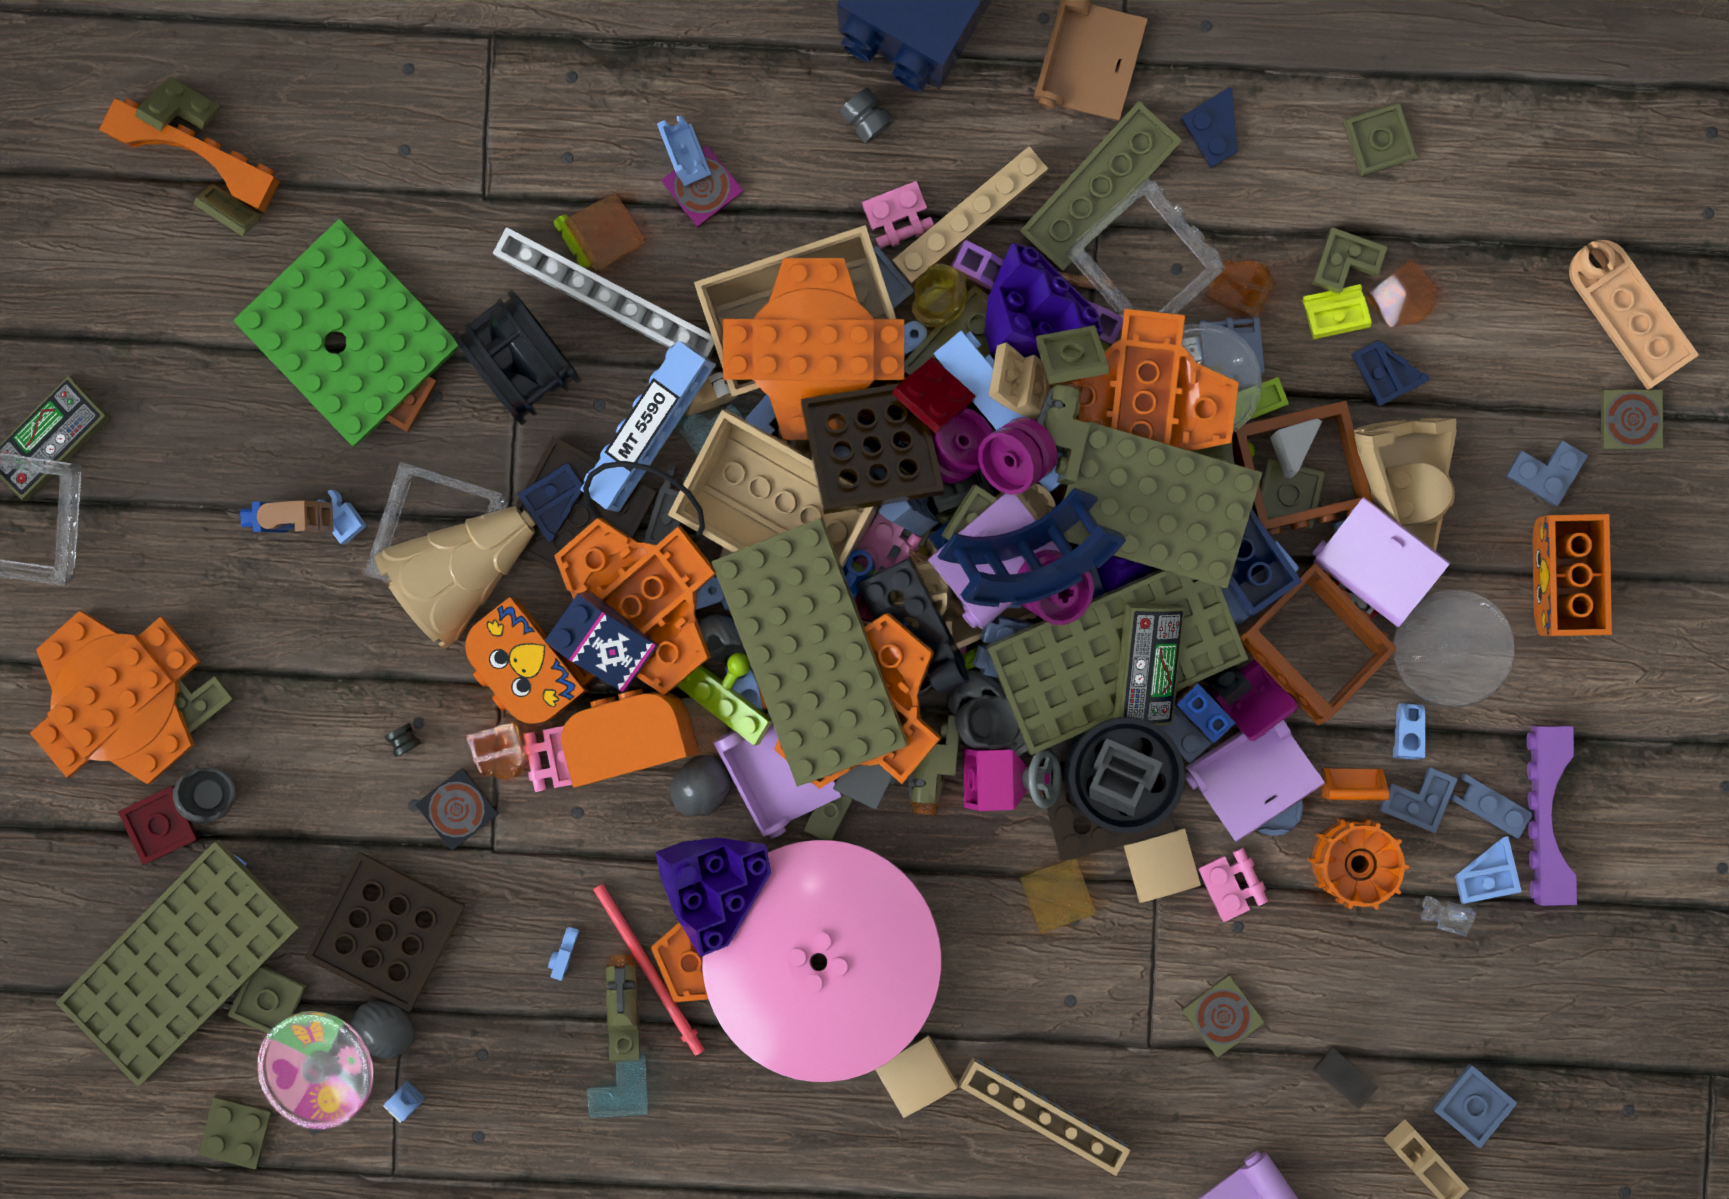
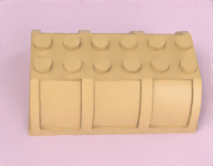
[694,225,896,397]
[668,409,879,569]

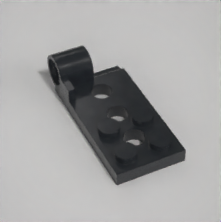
[856,557,969,695]

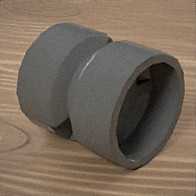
[839,87,894,144]

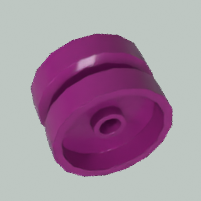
[931,408,993,484]
[978,417,1057,495]
[1017,549,1094,625]

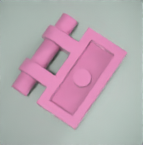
[862,181,934,249]
[855,513,923,572]
[523,726,572,792]
[1197,847,1268,922]

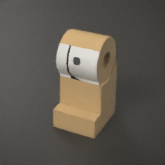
[685,372,738,416]

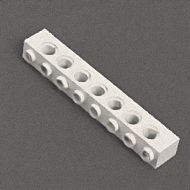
[493,227,716,359]

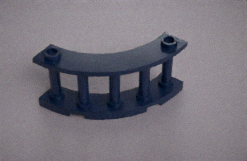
[938,488,1126,607]

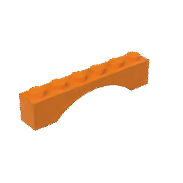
[99,98,280,213]

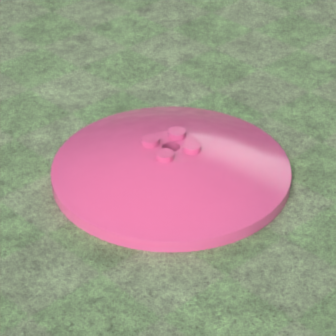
[702,840,942,1082]

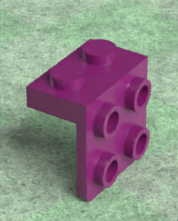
[1211,659,1298,741]

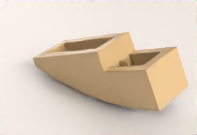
[1384,1119,1469,1199]

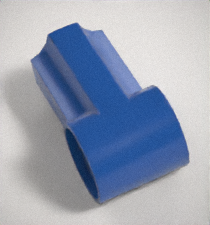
[842,550,876,601]

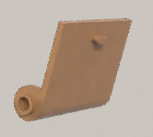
[1034,0,1148,122]

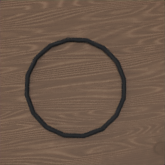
[583,461,705,543]

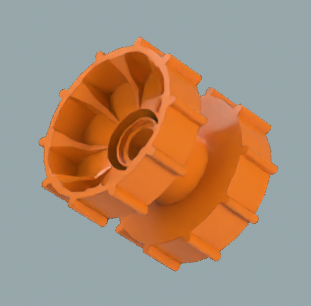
[1307,818,1410,910]

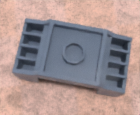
[834,445,938,536]

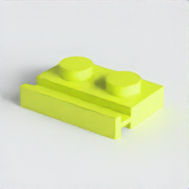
[1302,284,1372,340]

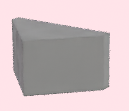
[1270,418,1322,479]

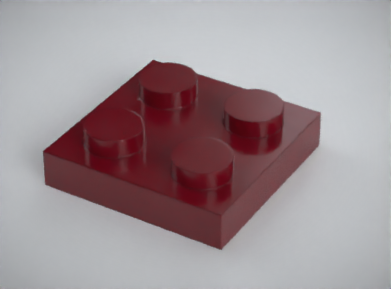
[892,357,976,434]
[118,786,199,865]

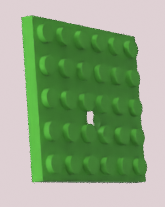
[233,219,460,448]

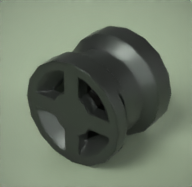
[384,723,422,758]

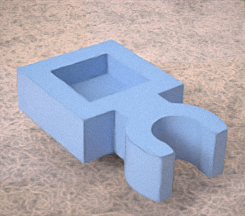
[317,490,367,544]
[548,926,580,981]

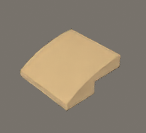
[989,342,1050,420]
[1124,828,1201,903]
[875,1035,958,1118]

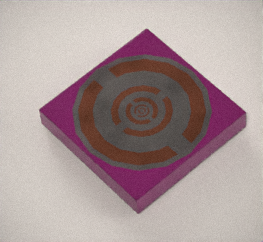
[661,145,744,228]

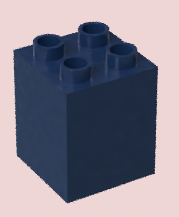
[837,0,992,93]

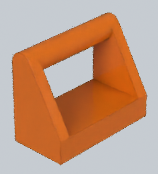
[1321,768,1389,801]

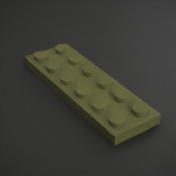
[1019,101,1182,272]

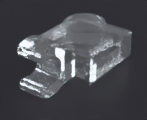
[1420,896,1476,937]

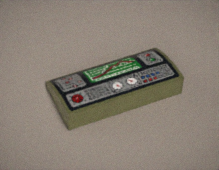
[0,376,112,501]
[1114,603,1185,726]

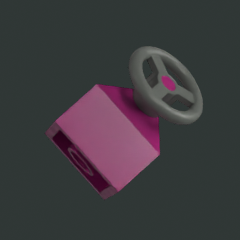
[963,748,1062,811]

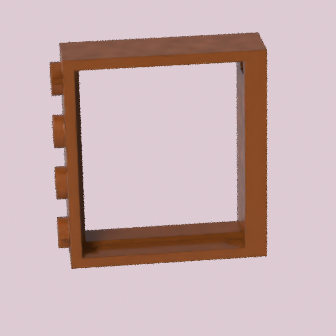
[1232,401,1373,536]
[1240,563,1397,725]

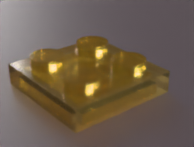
[1020,858,1096,934]

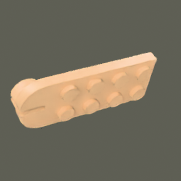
[1569,240,1699,390]

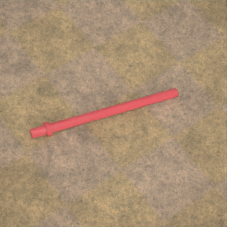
[593,883,705,1056]

